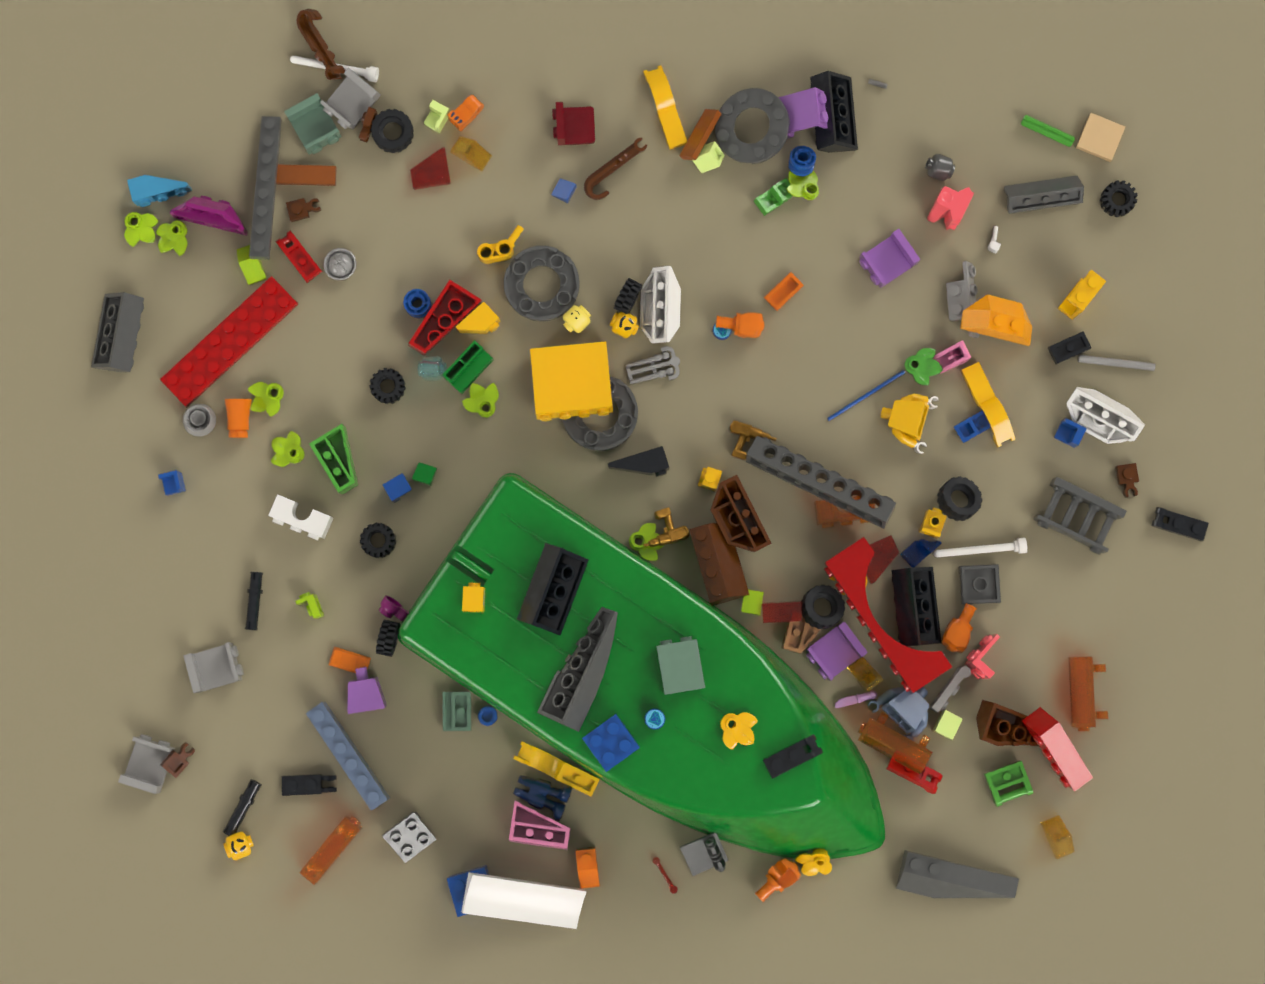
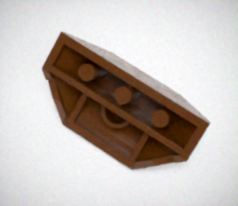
[710,475,772,552]

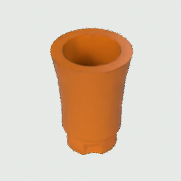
[225,399,252,438]

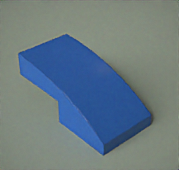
[954,411,991,443]

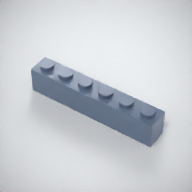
[306,702,390,811]

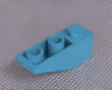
[127,175,192,207]

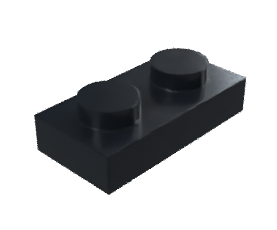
[1048,331,1091,365]

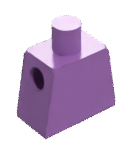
[347,667,387,714]

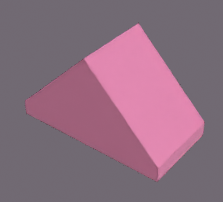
[933,340,971,374]

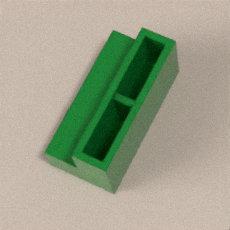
[442,340,494,395]

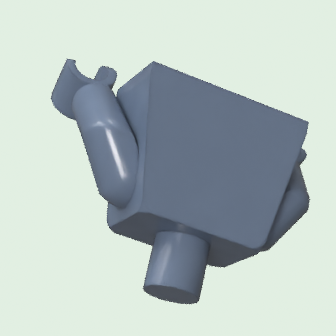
[868,687,929,747]

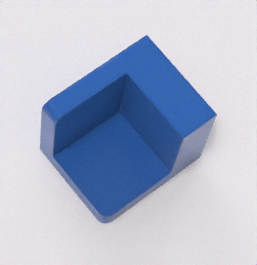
[1054,418,1087,448]
[158,470,186,496]
[382,473,412,503]

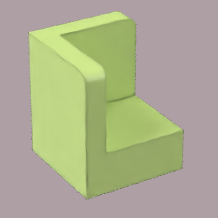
[424,100,450,133]
[692,141,725,173]
[932,710,962,740]

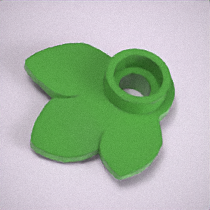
[904,348,943,386]

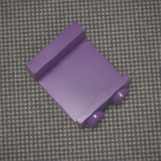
[778,87,828,139]
[859,229,920,288]
[806,621,868,681]

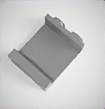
[320,68,381,130]
[183,642,244,693]
[118,734,175,794]

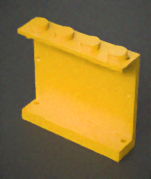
[530,341,613,421]

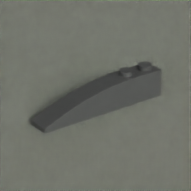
[537,607,618,732]
[896,850,1019,898]

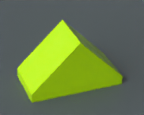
[236,245,267,285]

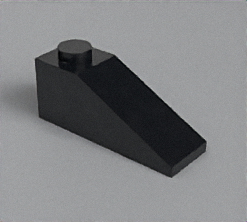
[608,446,670,477]

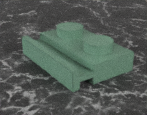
[442,692,472,731]

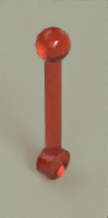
[653,857,678,894]

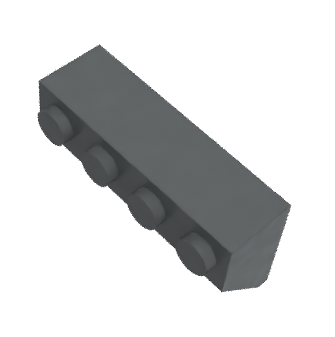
[91,292,144,372]

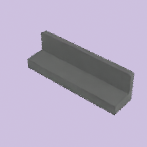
[1004,176,1084,214]

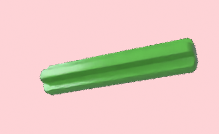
[1021,115,1075,147]

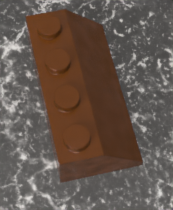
[689,523,750,606]

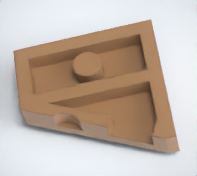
[781,611,821,654]

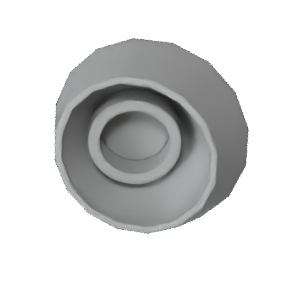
[323,248,356,280]
[183,404,216,436]

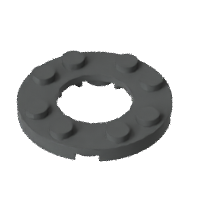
[715,88,790,164]
[504,246,580,321]
[562,377,638,451]

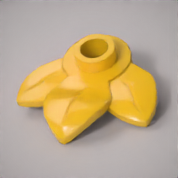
[720,712,758,750]
[795,849,832,876]

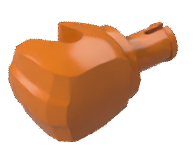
[716,312,765,338]
[942,603,977,653]
[755,858,801,902]

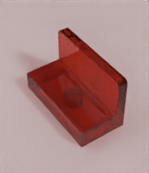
[762,601,802,623]

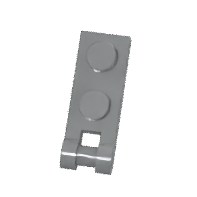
[929,666,971,712]

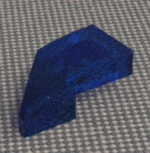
[900,539,942,568]

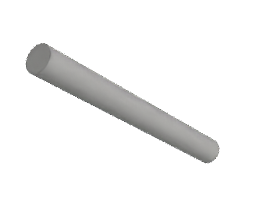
[1078,355,1155,371]

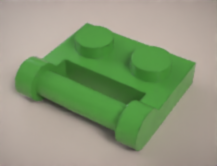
[984,761,1033,807]

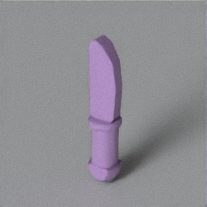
[834,690,877,708]

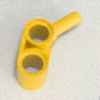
[477,225,524,264]

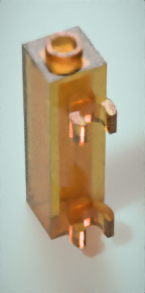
[1068,657,1108,731]
[858,712,933,774]
[299,816,362,885]

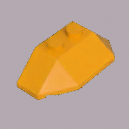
[960,294,1032,346]

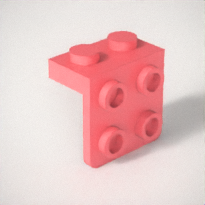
[965,634,1000,679]

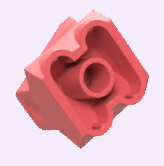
[927,187,974,230]

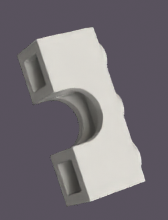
[268,494,333,540]

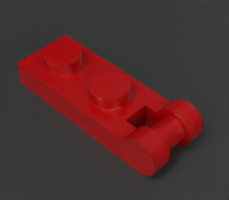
[275,230,322,283]
[886,750,943,794]

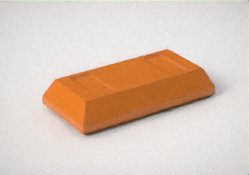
[764,272,804,311]
[328,647,371,673]

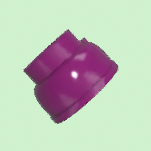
[379,595,409,621]

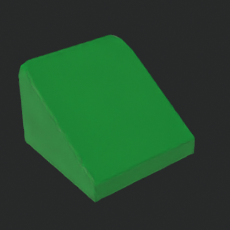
[412,462,437,486]

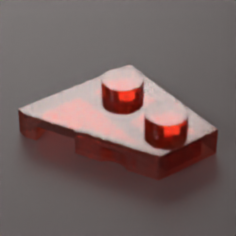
[410,147,451,190]
[866,535,899,584]

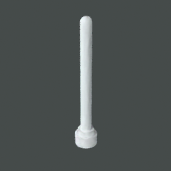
[290,56,379,83]
[934,538,1027,558]

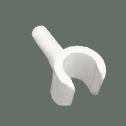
[988,226,1001,254]

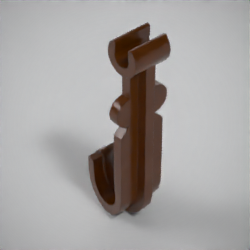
[296,9,345,80]
[584,138,647,200]

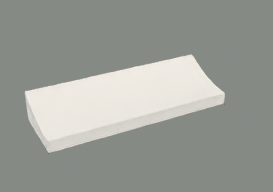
[461,872,587,929]

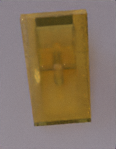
[450,136,492,172]
[847,657,884,692]
[1040,815,1075,859]

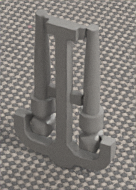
[626,346,680,384]

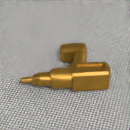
[730,420,776,461]
[643,507,689,547]

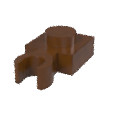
[359,107,378,143]
[286,198,321,222]
[1115,463,1139,498]
[160,742,195,778]

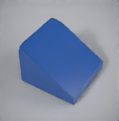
[551,178,577,203]

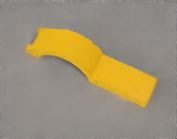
[643,65,687,150]
[961,362,1015,448]
[513,741,600,797]

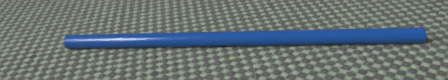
[827,370,905,421]

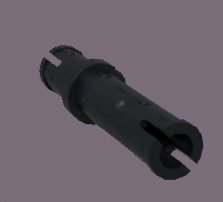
[245,572,263,630]
[223,779,262,836]

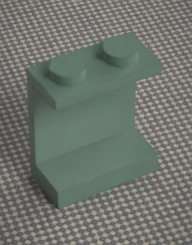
[284,93,342,155]
[656,636,705,695]

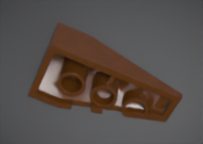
[976,700,1039,746]

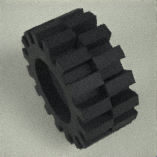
[1100,180,1138,217]
[614,278,643,314]
[369,368,406,404]
[360,522,396,558]
[376,619,400,657]

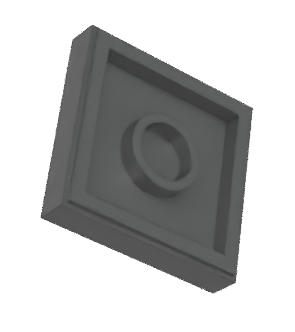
[959,564,1001,605]

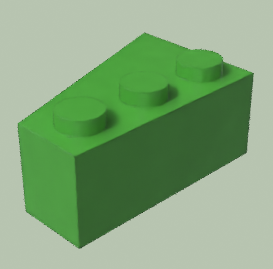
[309,424,358,495]

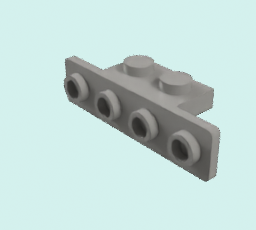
[946,261,979,338]

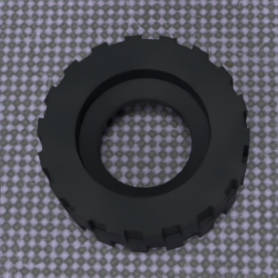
[371,109,414,153]
[937,476,982,521]
[800,585,845,629]

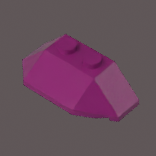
[170,195,248,236]

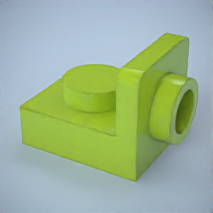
[295,592,324,619]

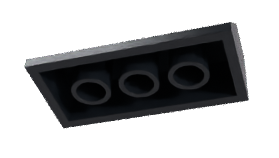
[810,71,858,153]
[517,543,589,636]
[891,567,942,647]

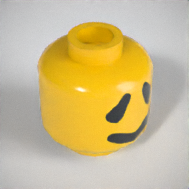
[609,312,639,338]
[223,831,254,861]

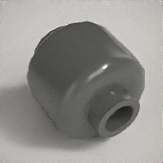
[925,154,955,181]

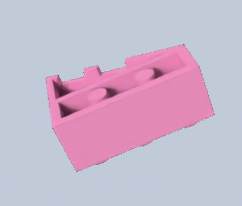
[509,801,570,850]

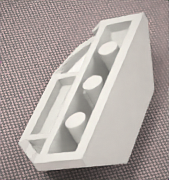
[640,266,681,343]
[1067,387,1145,444]

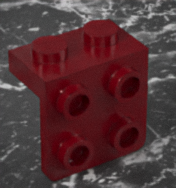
[552,102,595,146]

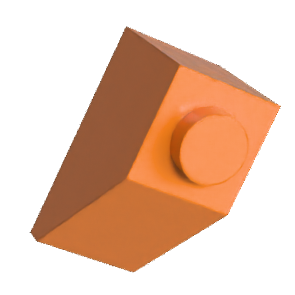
[576,847,600,889]

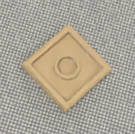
[1076,113,1125,162]

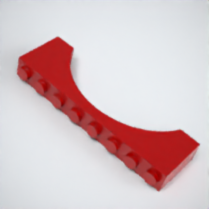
[824,537,952,694]

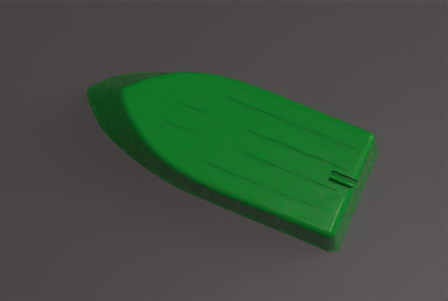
[398,473,885,859]

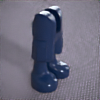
[513,775,573,821]

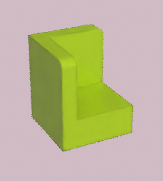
[741,590,764,616]

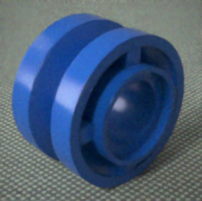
[788,146,816,176]
[403,289,432,318]

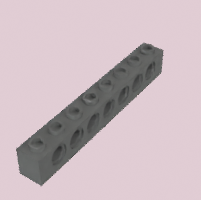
[746,436,896,529]

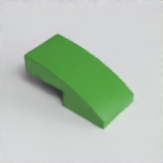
[753,178,793,216]

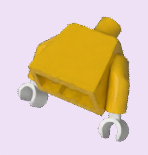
[881,393,939,453]

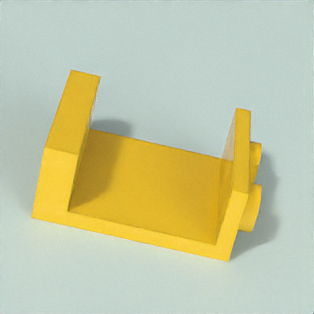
[1057,270,1106,320]

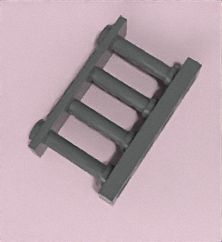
[1033,477,1127,555]

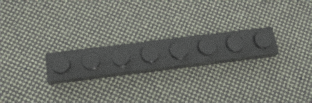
[249,116,282,260]

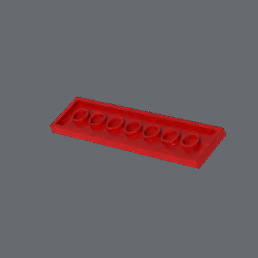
[160,276,298,407]

